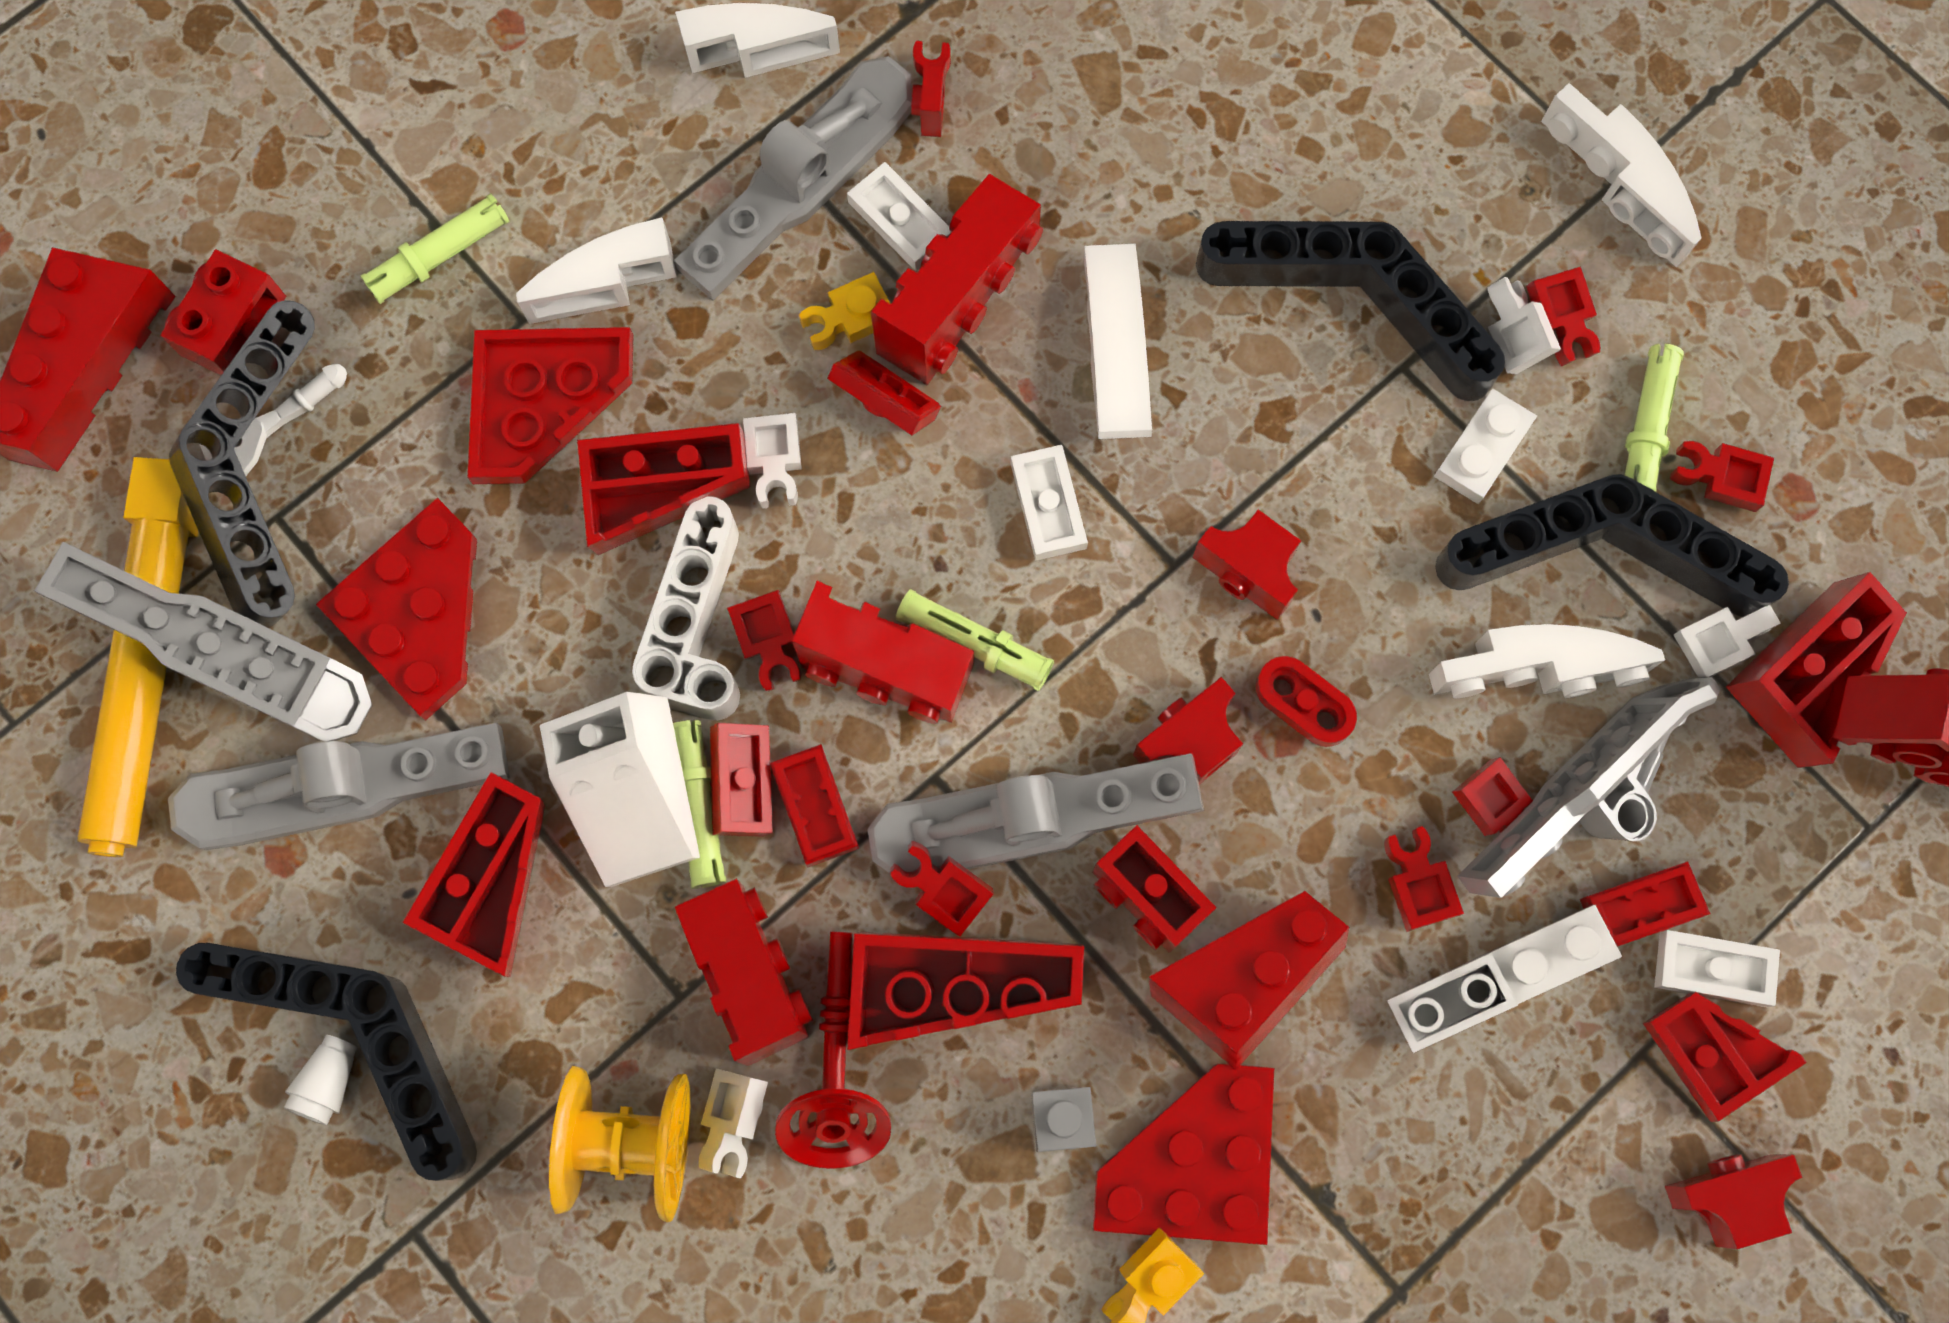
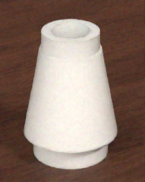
[284,1035,358,1125]

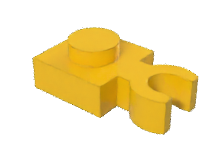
[799,272,890,350]

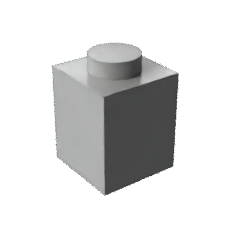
[1031,1087,1096,1152]

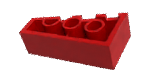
[871,174,1043,385]
[0,247,176,472]
[1833,668,1949,787]
[847,932,1084,1050]

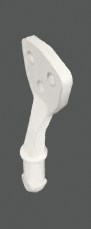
[199,364,347,476]

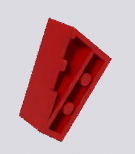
[577,423,751,555]
[1726,572,1907,768]
[792,580,974,724]
[402,772,545,977]
[675,878,813,1066]
[1149,891,1350,1070]

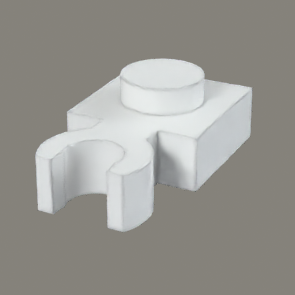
[743,413,802,509]

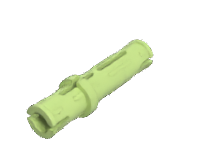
[360,193,509,304]
[1625,344,1684,492]
[896,589,1054,691]
[673,720,727,889]

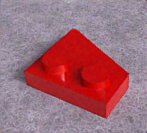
[1643,992,1807,1122]

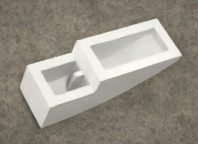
[675,3,840,78]
[516,218,677,324]

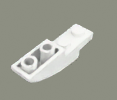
[1541,83,1701,267]
[1429,624,1665,699]
[1387,905,1622,1053]

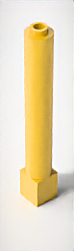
[77,457,198,857]

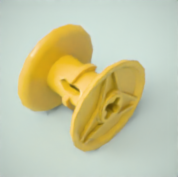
[549,1066,691,1222]

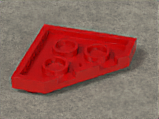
[467,327,634,485]
[316,497,477,720]
[1092,1064,1274,1245]

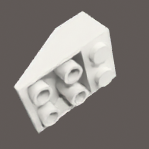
[540,692,700,887]

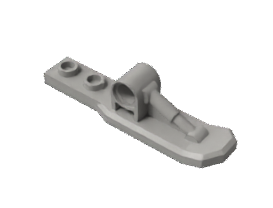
[674,56,912,301]
[34,542,373,742]
[1457,677,1721,898]
[168,722,510,850]
[868,754,1204,873]

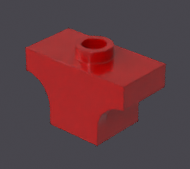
[1192,509,1301,620]
[1133,677,1243,785]
[1665,1154,1803,1249]

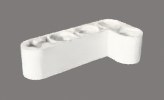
[632,496,740,721]

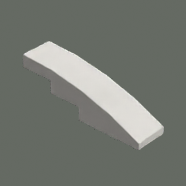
[1084,244,1152,439]

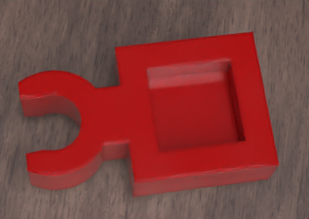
[1526,266,1601,366]
[1670,441,1774,512]
[727,590,801,692]
[1452,757,1533,836]
[1384,826,1464,932]
[890,841,994,937]

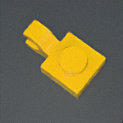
[1101,1228,1204,1323]

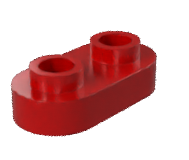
[1256,656,1357,747]

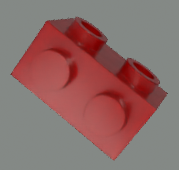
[160,249,287,375]
[1092,825,1217,953]

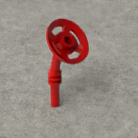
[775,932,891,1169]

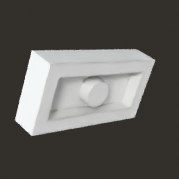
[847,162,952,271]
[1434,388,1537,504]
[1011,445,1088,561]
[1654,930,1780,1007]

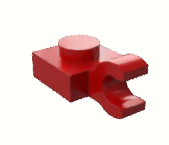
[911,41,951,137]

